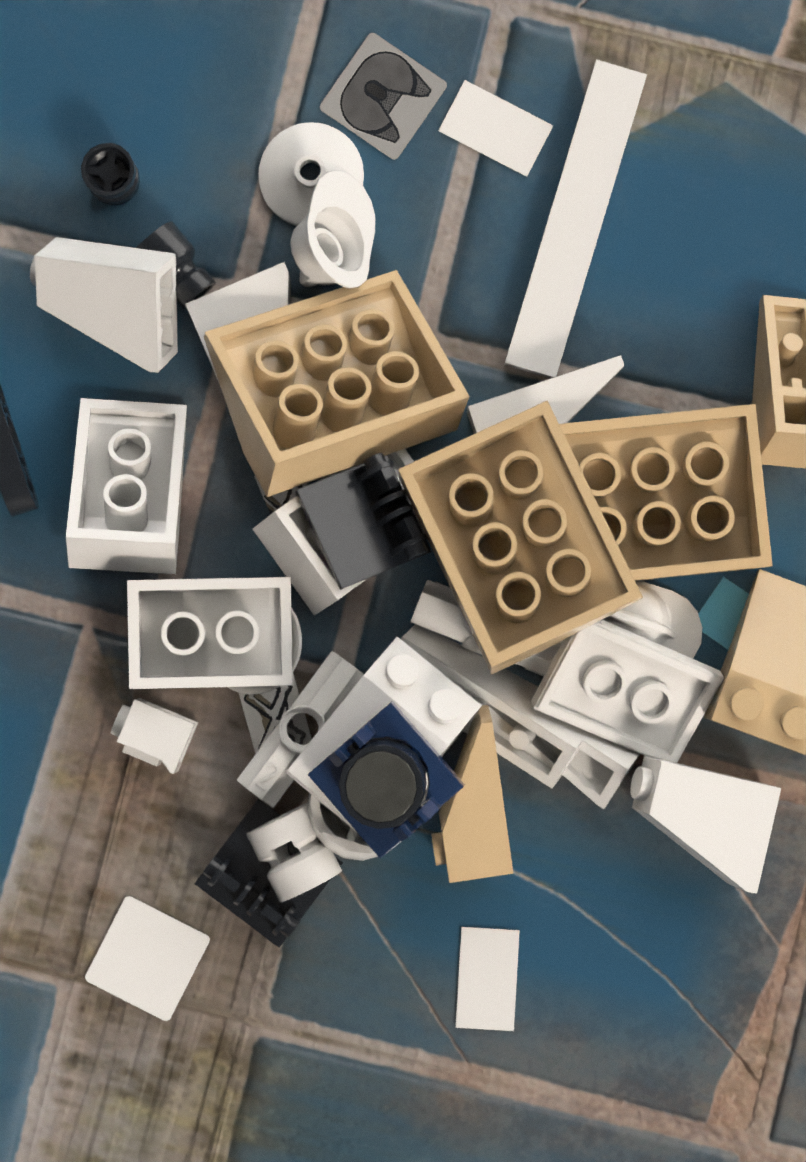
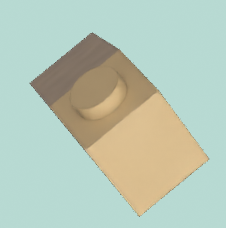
[752,295,806,469]
[431,704,513,883]

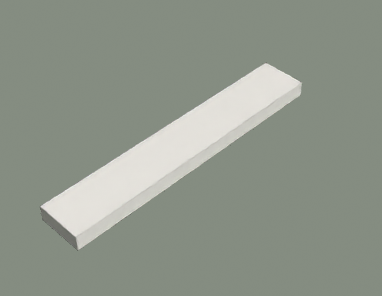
[504,59,647,379]

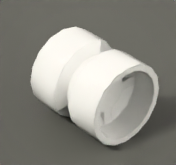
[246,803,342,902]

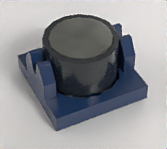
[307,701,465,858]

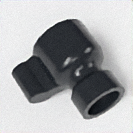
[136,221,216,309]

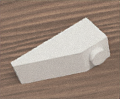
[466,355,624,434]

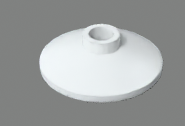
[258,122,364,226]

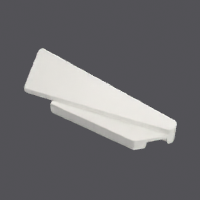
[401,624,640,809]

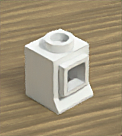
[111,698,199,774]

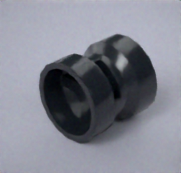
[81,143,140,205]

